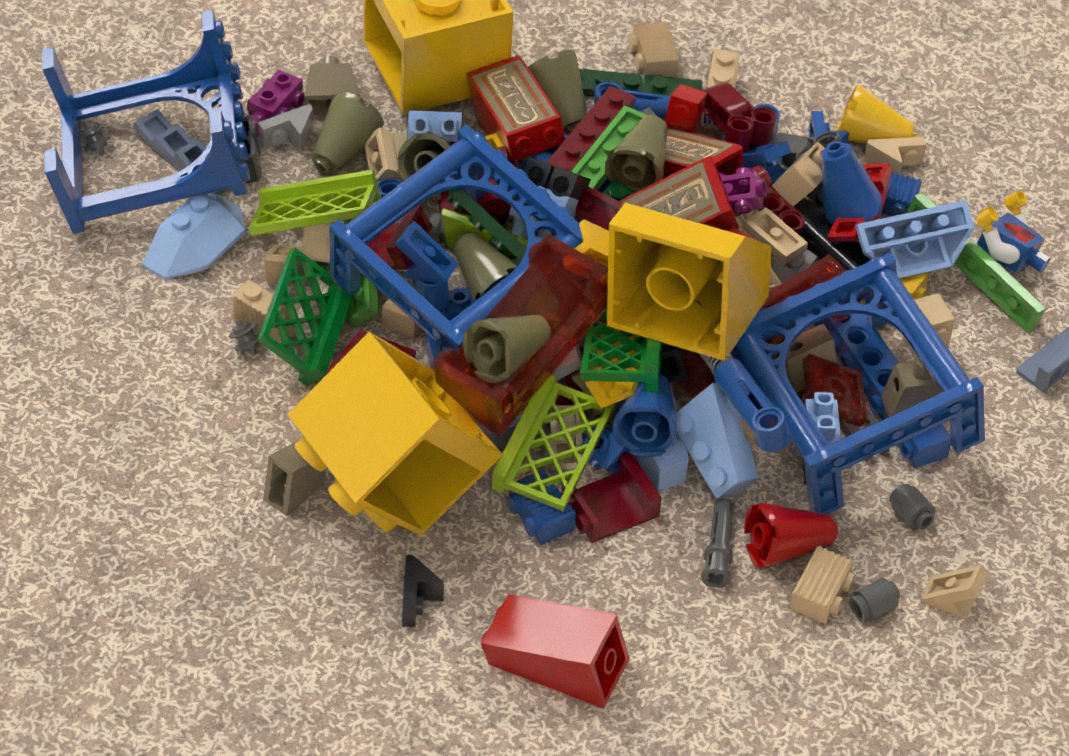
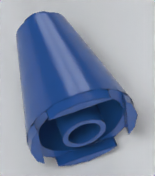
[822,141,882,225]
[613,374,677,458]

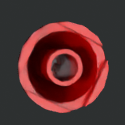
[744,503,838,568]

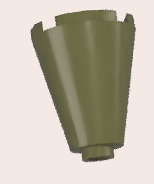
[528,50,587,133]
[311,92,384,174]
[605,115,668,192]
[397,133,451,183]
[454,232,518,302]
[463,315,551,383]

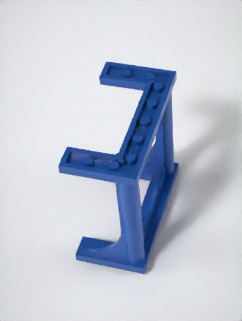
[42,9,250,234]
[329,124,591,389]
[730,253,985,514]

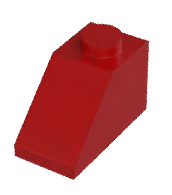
[665,84,708,134]

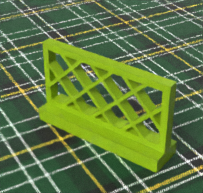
[249,169,381,236]
[492,372,615,512]

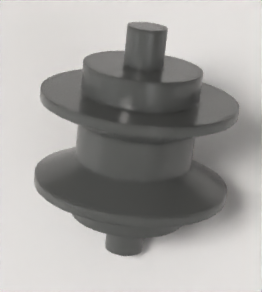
[78,121,111,154]
[228,319,260,354]

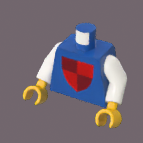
[976,191,1051,273]

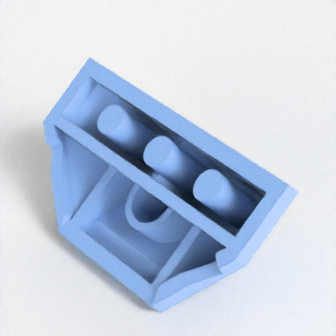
[142,193,245,280]
[855,200,975,279]

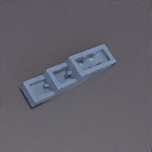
[133,109,222,194]

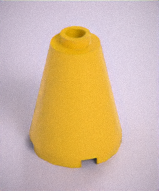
[835,84,918,144]

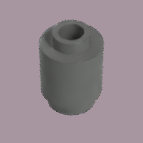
[889,483,936,530]
[849,578,900,622]

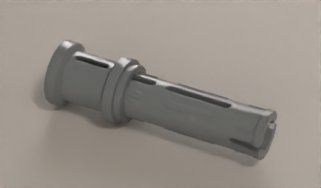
[701,498,735,588]

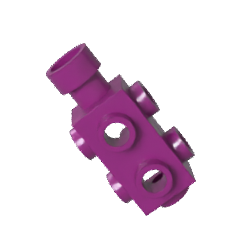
[247,69,305,137]
[720,168,767,213]

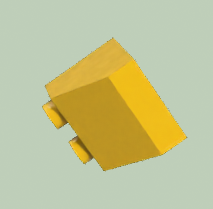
[607,203,772,361]

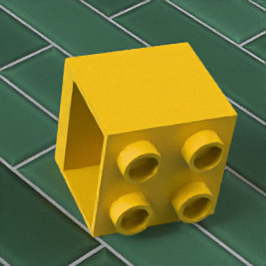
[363,0,514,115]
[287,331,502,536]

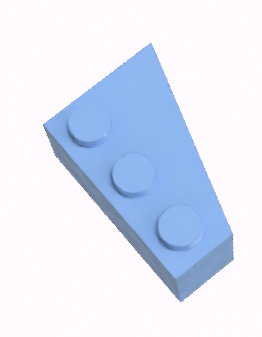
[613,383,689,492]
[675,383,759,499]

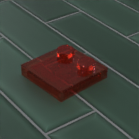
[803,353,867,427]

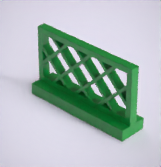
[257,247,353,386]
[581,308,663,392]

